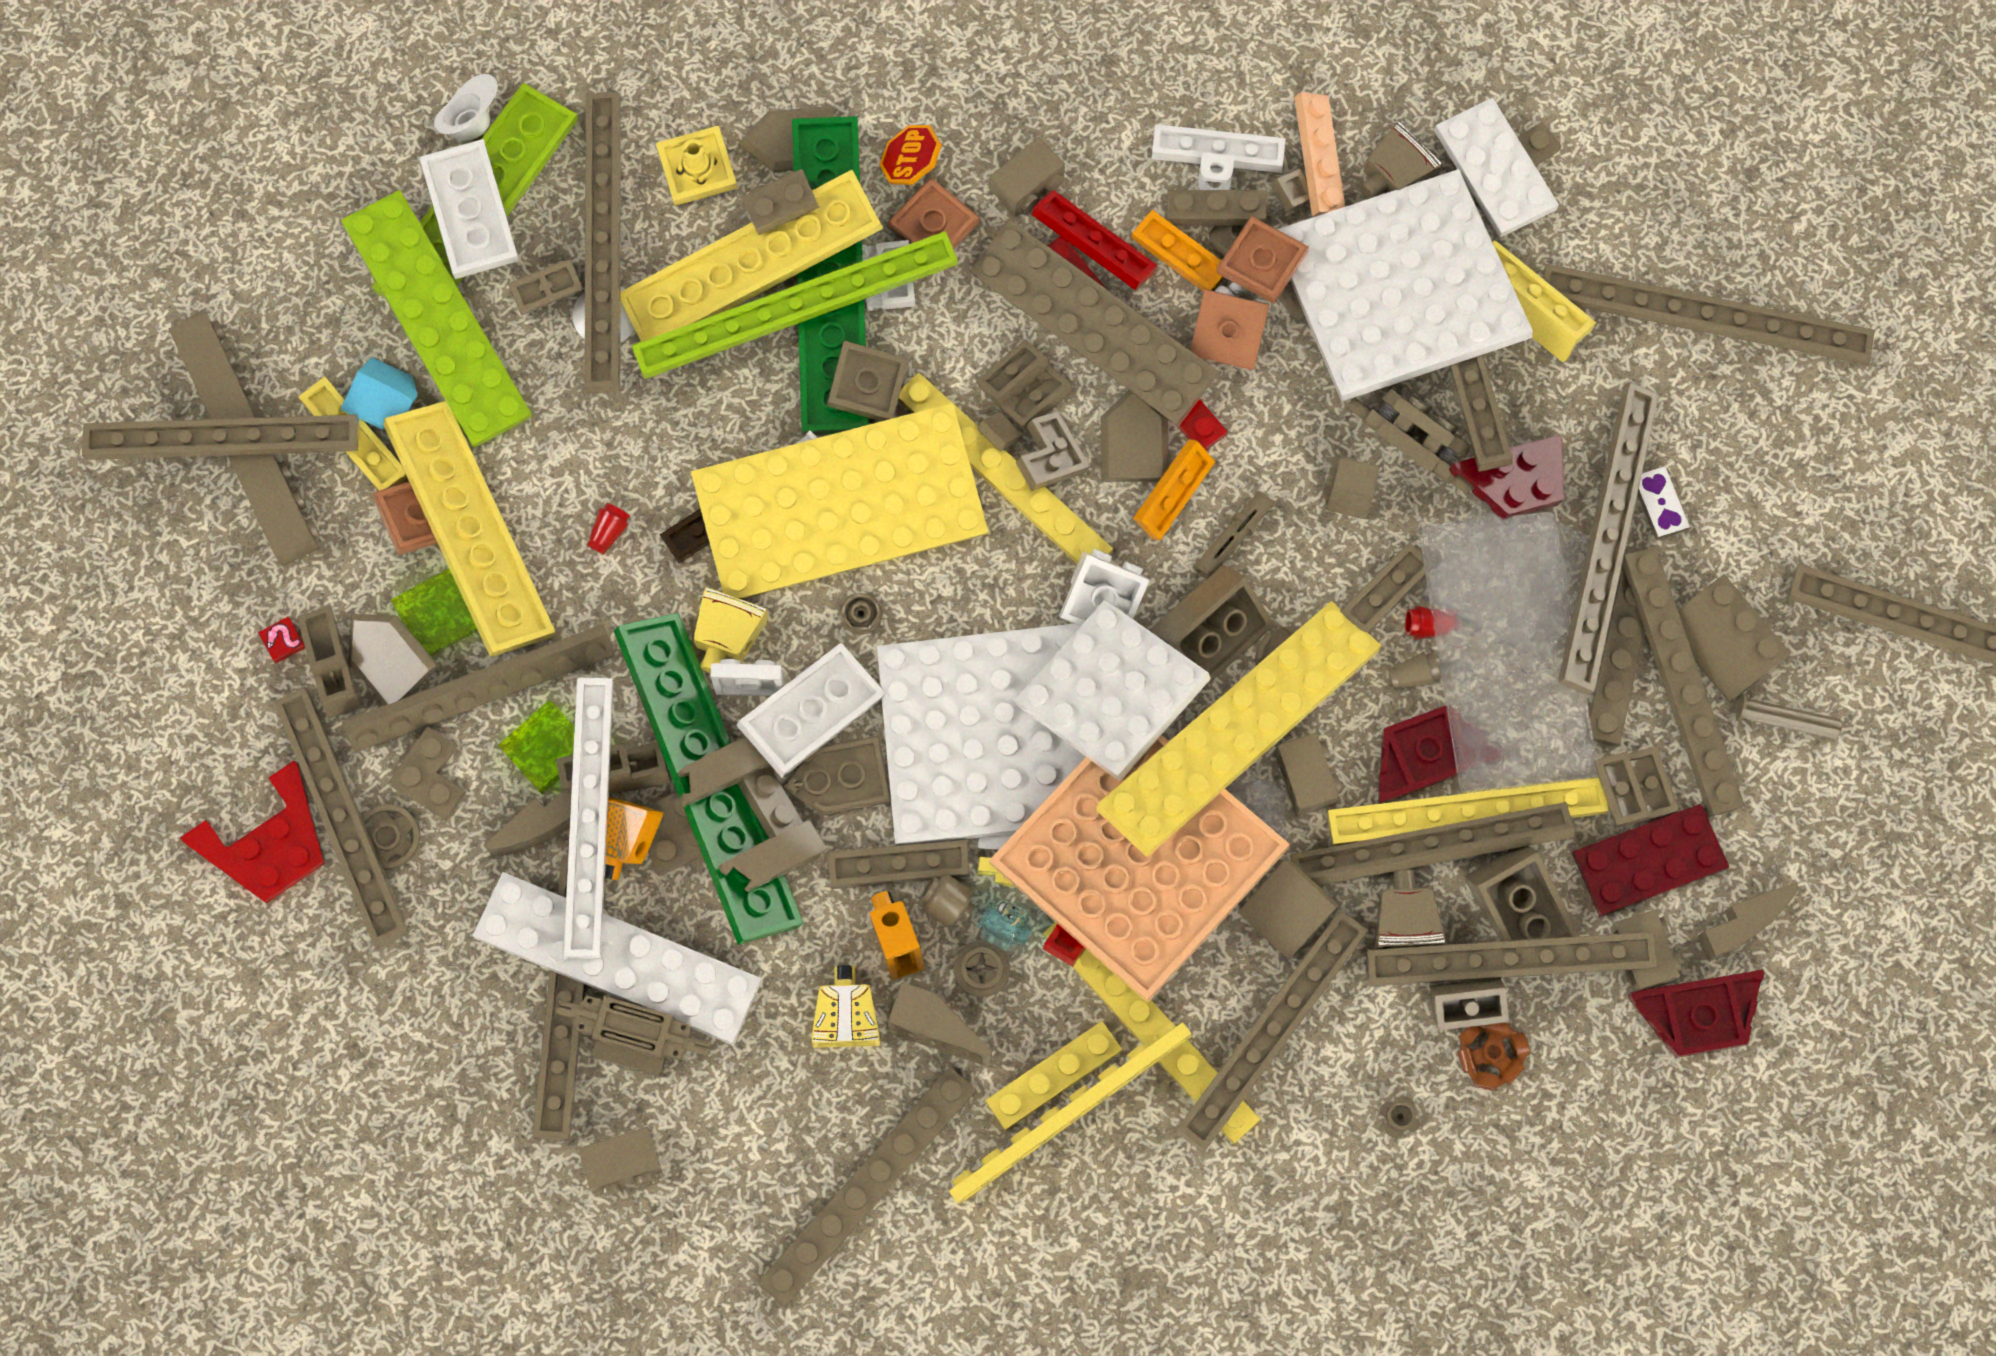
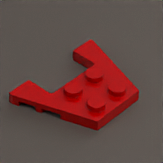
[180,760,325,904]

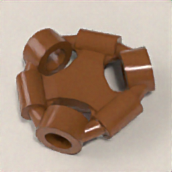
[1457,1022,1530,1091]

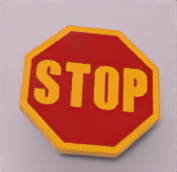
[879,125,942,185]

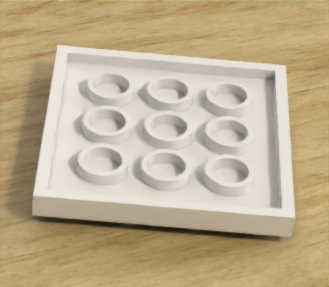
[1015,600,1211,781]

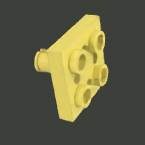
[656,126,738,206]

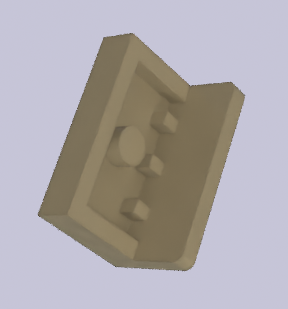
[742,169,819,235]

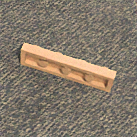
[1294,92,1345,217]

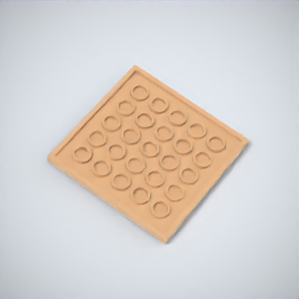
[989,735,1290,1003]

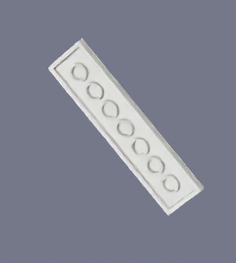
[473,872,762,1045]

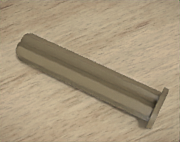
[1736,694,1842,739]

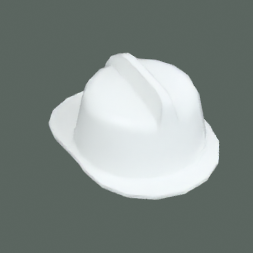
[434,74,498,145]

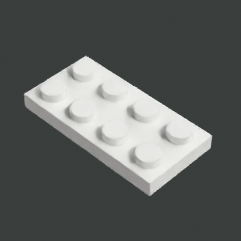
[1434,98,1559,238]
[419,139,519,279]
[736,643,886,778]

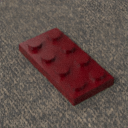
[1572,804,1730,917]

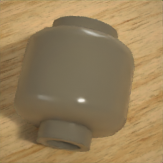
[920,874,975,927]

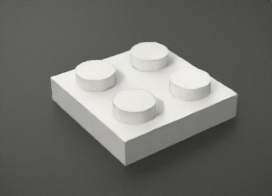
[710,659,785,696]

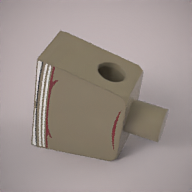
[1360,121,1443,199]
[1374,869,1445,950]

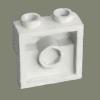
[1059,549,1150,625]

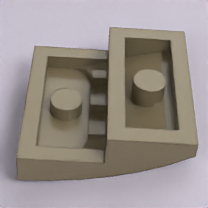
[976,339,1074,433]
[1593,746,1679,827]
[1238,857,1339,960]

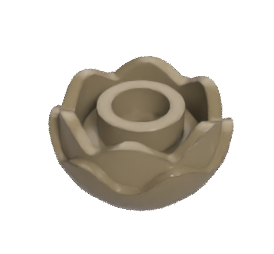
[839,593,883,635]

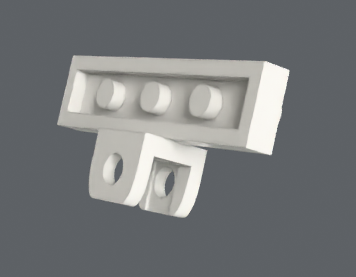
[1151,124,1286,190]

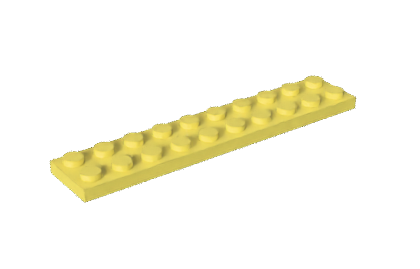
[1096,601,1382,857]

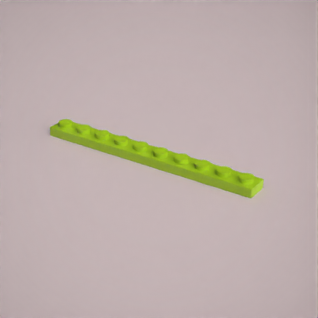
[632,231,958,379]

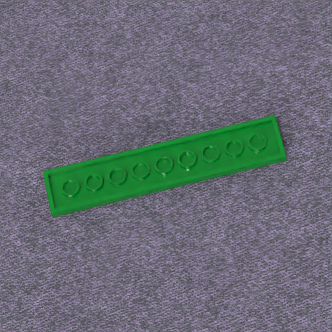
[792,116,869,435]
[614,613,803,945]

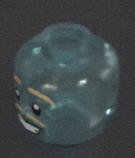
[978,900,1033,952]

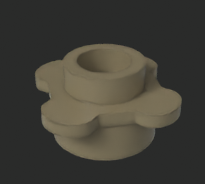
[1380,1097,1420,1137]

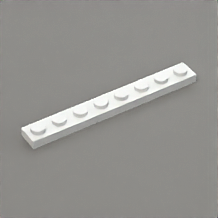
[564,678,614,959]

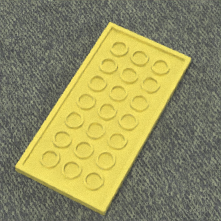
[691,403,989,599]

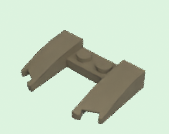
[678,736,827,892]

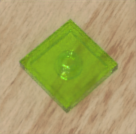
[390,568,478,656]
[498,699,575,795]

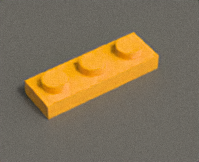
[1131,209,1225,292]
[1133,439,1216,541]

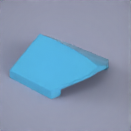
[341,357,418,430]

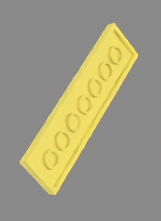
[620,170,883,342]
[383,401,556,658]

